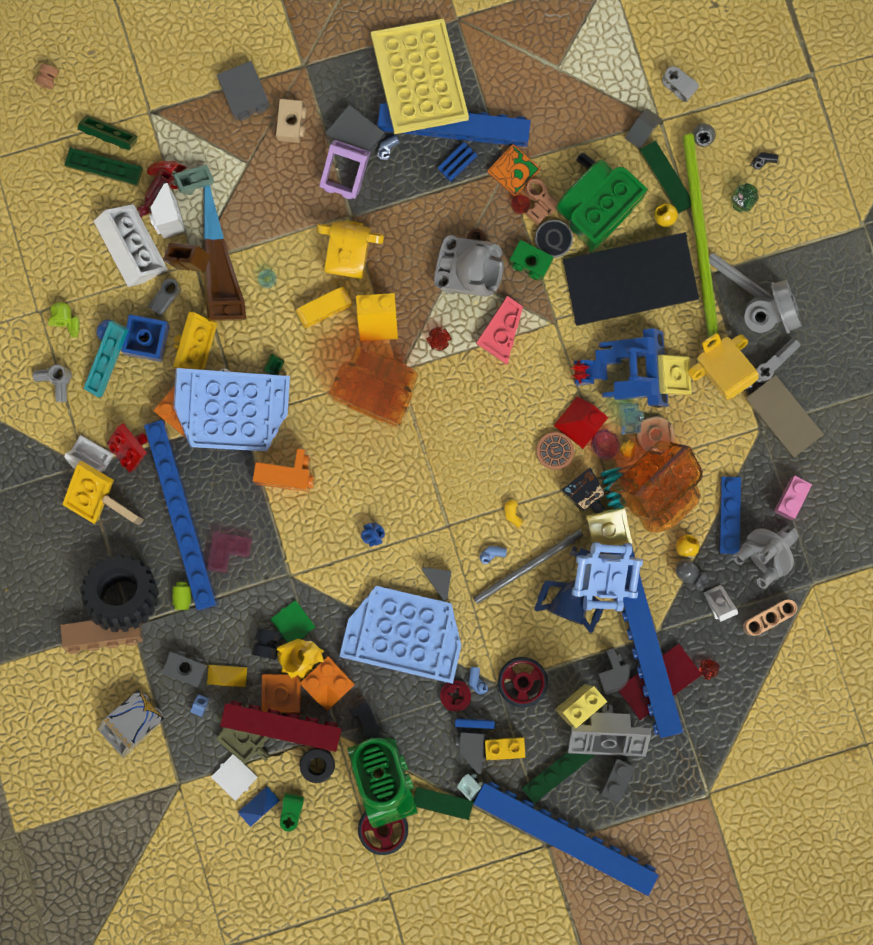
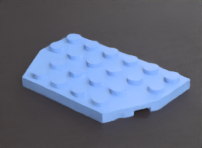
[173,368,290,451]
[339,586,461,684]

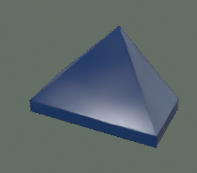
[238,786,280,827]

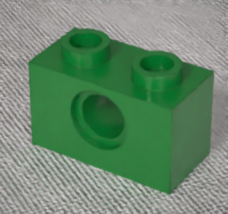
[509,240,554,281]

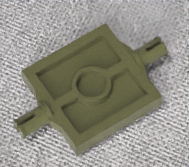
[216,712,271,764]

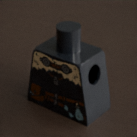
[560,468,606,514]

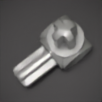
[32,365,72,403]

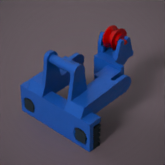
[570,328,669,408]

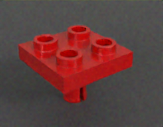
[106,423,148,473]

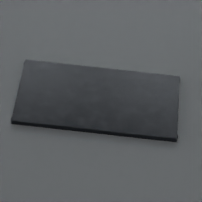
[563,232,700,326]

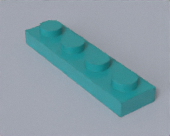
[83,320,129,398]

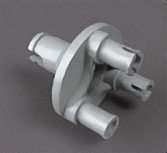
[733,525,799,589]

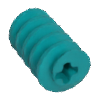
[601,467,632,509]

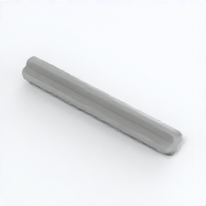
[709,253,772,298]

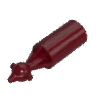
[137,169,174,217]

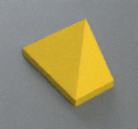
[207,665,247,687]

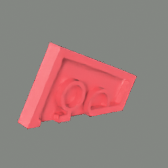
[475,296,523,365]

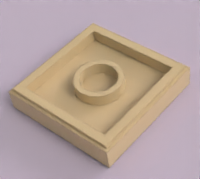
[102,495,144,525]

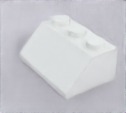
[149,183,186,239]

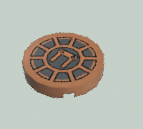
[536,432,574,470]

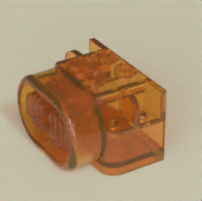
[328,347,419,430]
[609,440,703,533]

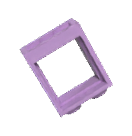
[319,140,370,199]

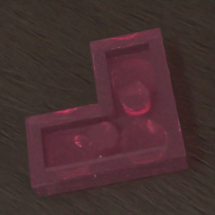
[207,532,253,574]

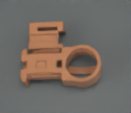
[525,179,558,226]

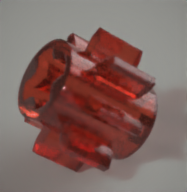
[426,327,452,351]

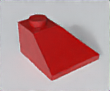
[553,396,609,449]

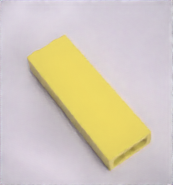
[555,684,607,728]

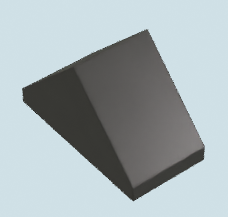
[625,108,662,149]
[421,567,452,601]

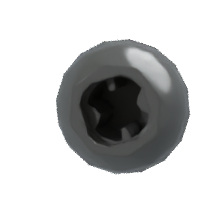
[692,123,716,147]

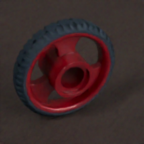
[498,657,548,707]
[358,811,408,855]

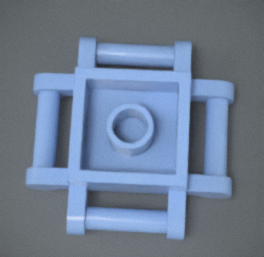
[572,542,643,611]

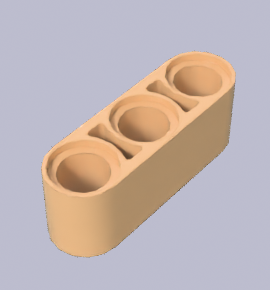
[743,599,797,636]

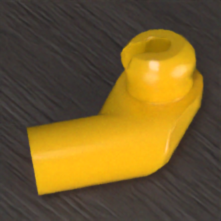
[504,499,524,528]

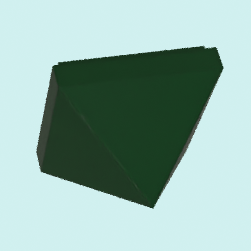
[263,353,285,375]

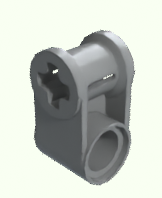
[662,67,699,102]

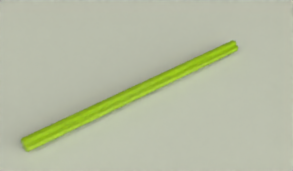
[683,134,719,338]

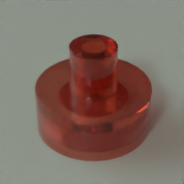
[511,194,530,215]
[699,659,720,680]

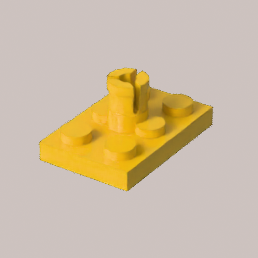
[173,312,217,370]
[62,461,114,524]

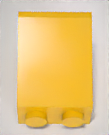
[356,293,398,342]

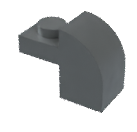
[599,648,630,695]

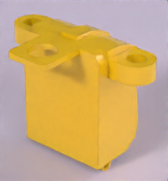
[316,220,384,279]
[688,333,759,400]

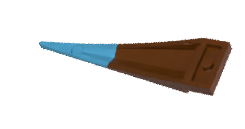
[204,185,247,322]

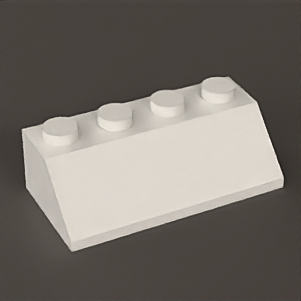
[94,204,168,287]

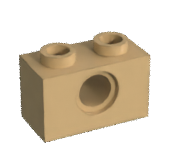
[276,99,307,143]

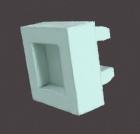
[457,774,483,801]

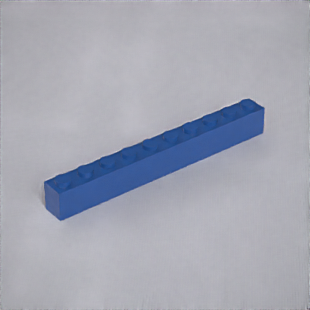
[144,420,218,611]
[610,543,683,738]
[473,781,659,896]

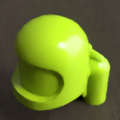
[48,302,80,337]

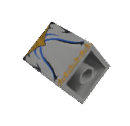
[98,690,164,758]

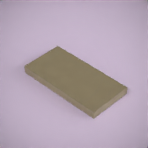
[745,375,824,458]

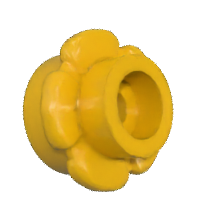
[620,440,636,458]

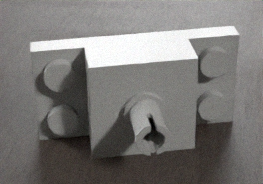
[568,705,651,757]

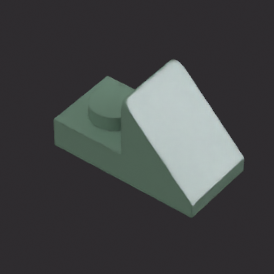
[173,165,214,195]

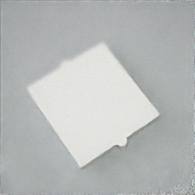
[211,755,258,801]

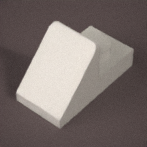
[704,585,738,622]

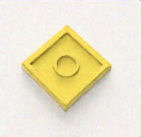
[657,355,692,395]
[586,507,632,545]

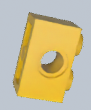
[485,737,526,760]

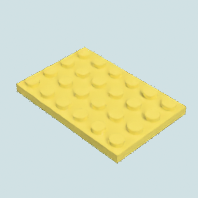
[371,18,469,134]

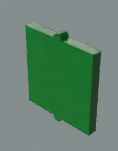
[270,600,316,643]

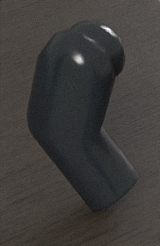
[752,152,779,170]

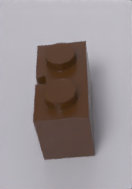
[163,243,211,272]

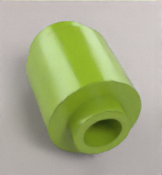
[172,582,192,610]

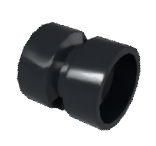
[252,628,282,660]

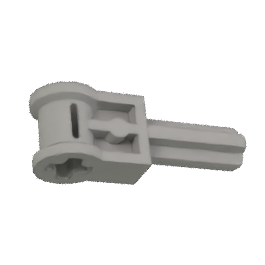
[756,338,800,383]

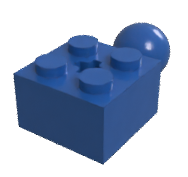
[96,315,170,362]

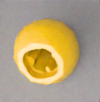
[654,203,678,227]
[675,534,700,559]

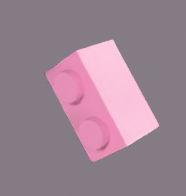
[774,476,812,520]

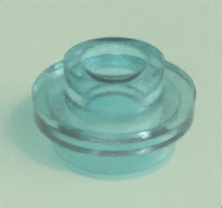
[258,269,277,289]

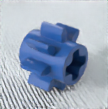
[361,522,385,547]

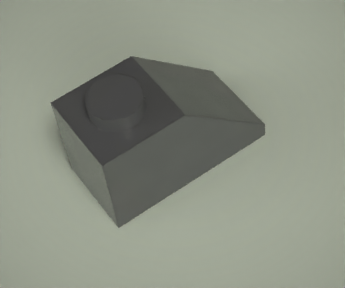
[456,732,484,774]

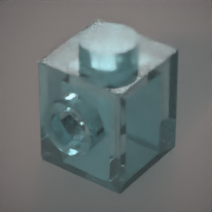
[618,403,644,434]

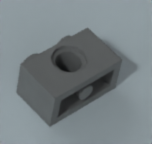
[162,649,209,687]

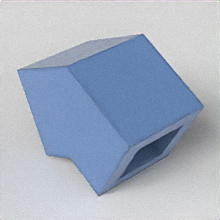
[190,694,209,717]

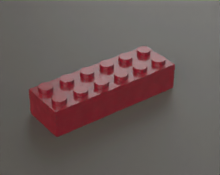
[220,700,341,752]

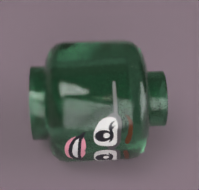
[731,183,759,212]

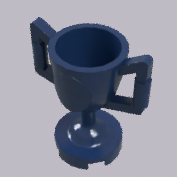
[534,546,604,633]

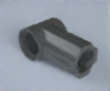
[148,279,181,316]

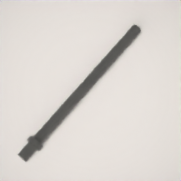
[473,530,583,604]

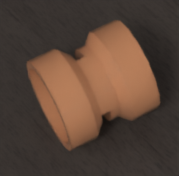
[35,64,59,89]

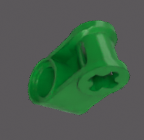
[280,792,304,832]

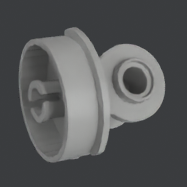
[744,279,802,334]

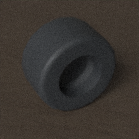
[299,748,335,784]

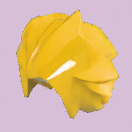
[277,639,324,680]

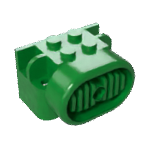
[556,159,648,253]
[347,738,418,828]

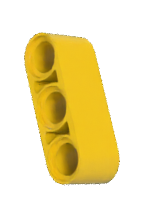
[296,287,353,328]

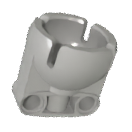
[434,235,504,297]

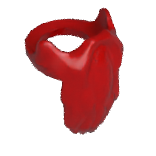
[147,160,186,189]

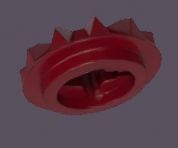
[440,680,471,712]

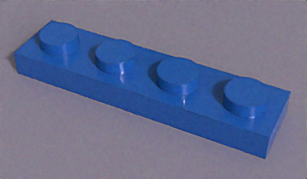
[719,477,741,554]

